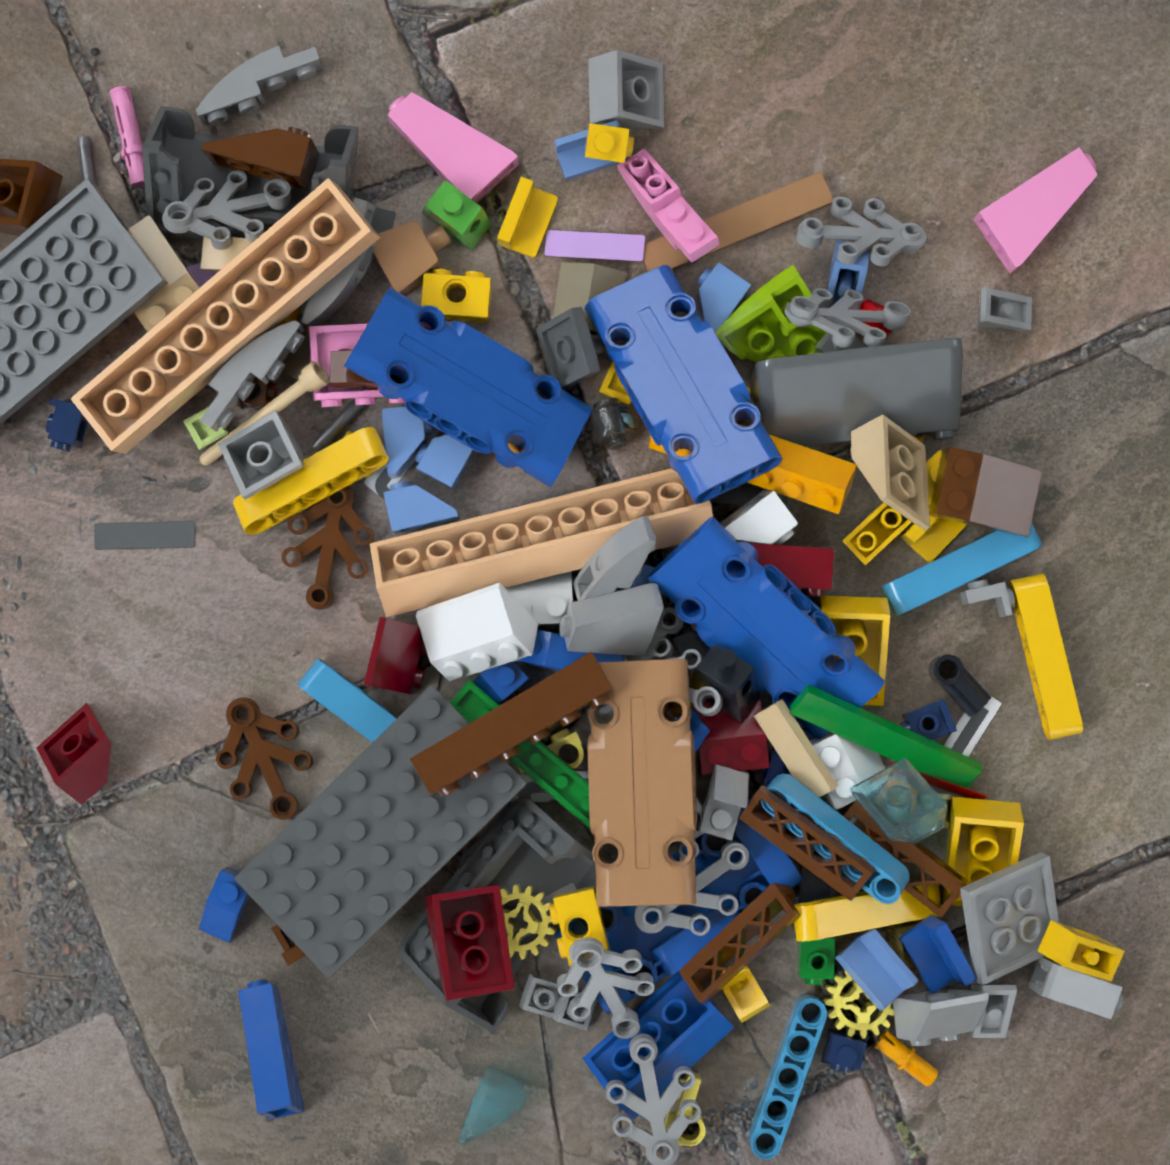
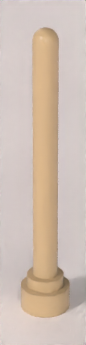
[200,361,330,466]

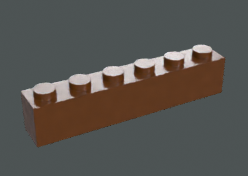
[410,652,614,798]

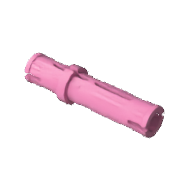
[109,86,145,188]

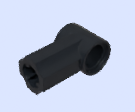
[928,654,992,717]

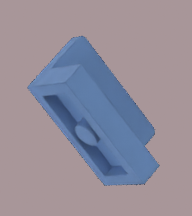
[555,120,628,181]
[835,929,918,1011]

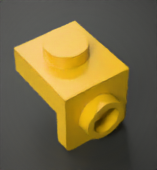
[584,123,634,163]
[722,966,771,1023]

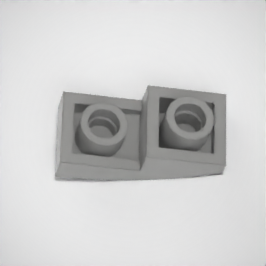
[518,974,597,1031]

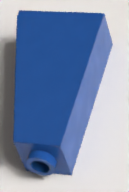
[238,980,305,1120]

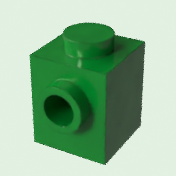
[797,938,835,985]

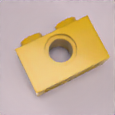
[421,269,492,324]
[549,885,610,966]
[1037,920,1125,982]

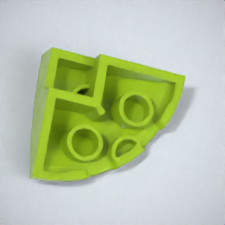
[715,264,827,362]

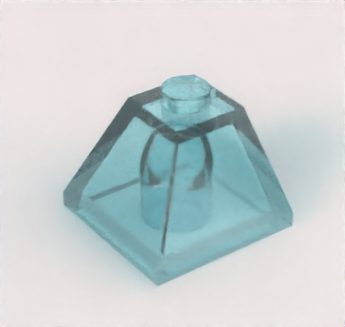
[850,758,947,844]
[457,1065,527,1145]

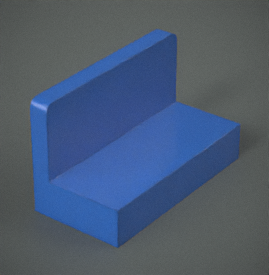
[899,915,977,993]

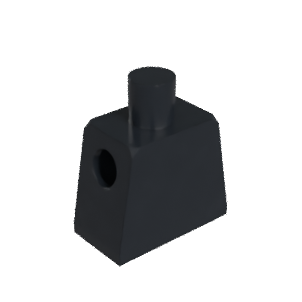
[689,645,760,723]

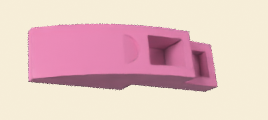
[617,149,720,263]

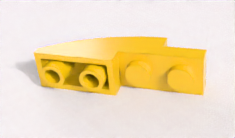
[842,450,942,565]

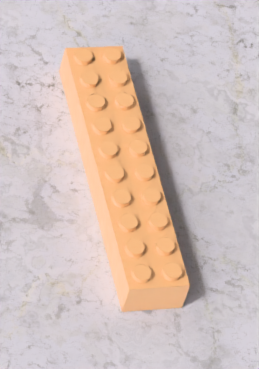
[70,178,380,454]
[370,468,713,617]

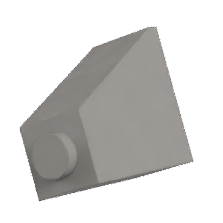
[559,583,664,656]
[1027,957,1123,1019]

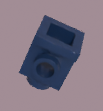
[46,398,88,452]
[900,699,957,740]
[821,1028,867,1073]

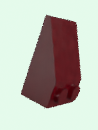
[749,543,834,596]
[363,617,428,694]
[688,673,769,775]
[425,885,515,1001]

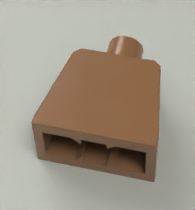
[373,221,451,296]

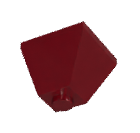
[36,703,111,805]

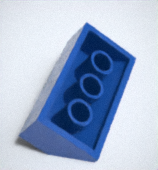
[582,971,734,1119]

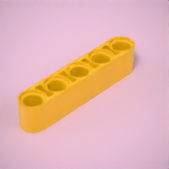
[233,427,389,535]
[1009,573,1083,741]
[794,884,941,941]

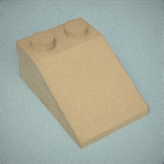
[129,215,200,332]
[850,415,930,530]

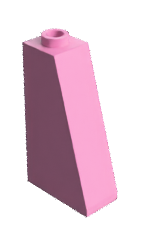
[387,92,519,203]
[973,147,1098,274]

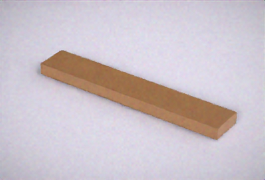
[642,171,833,272]

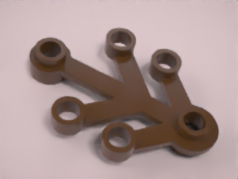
[281,486,375,610]
[216,697,313,820]

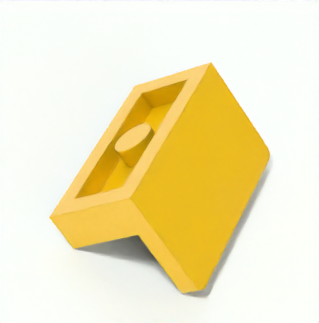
[497,176,558,258]
[900,504,967,563]

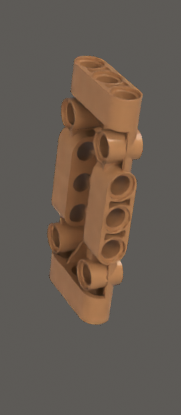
[588,659,697,907]

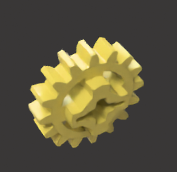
[500,884,556,960]
[823,968,894,1039]

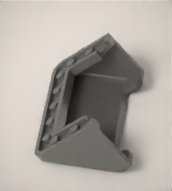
[142,106,358,240]
[750,338,963,447]
[399,797,609,1033]

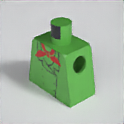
[422,180,492,251]

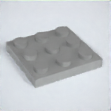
[960,852,1059,985]

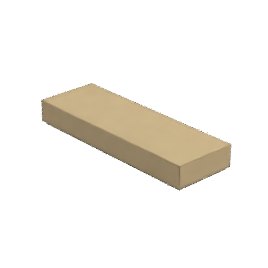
[754,699,838,797]

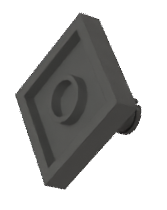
[536,306,606,390]

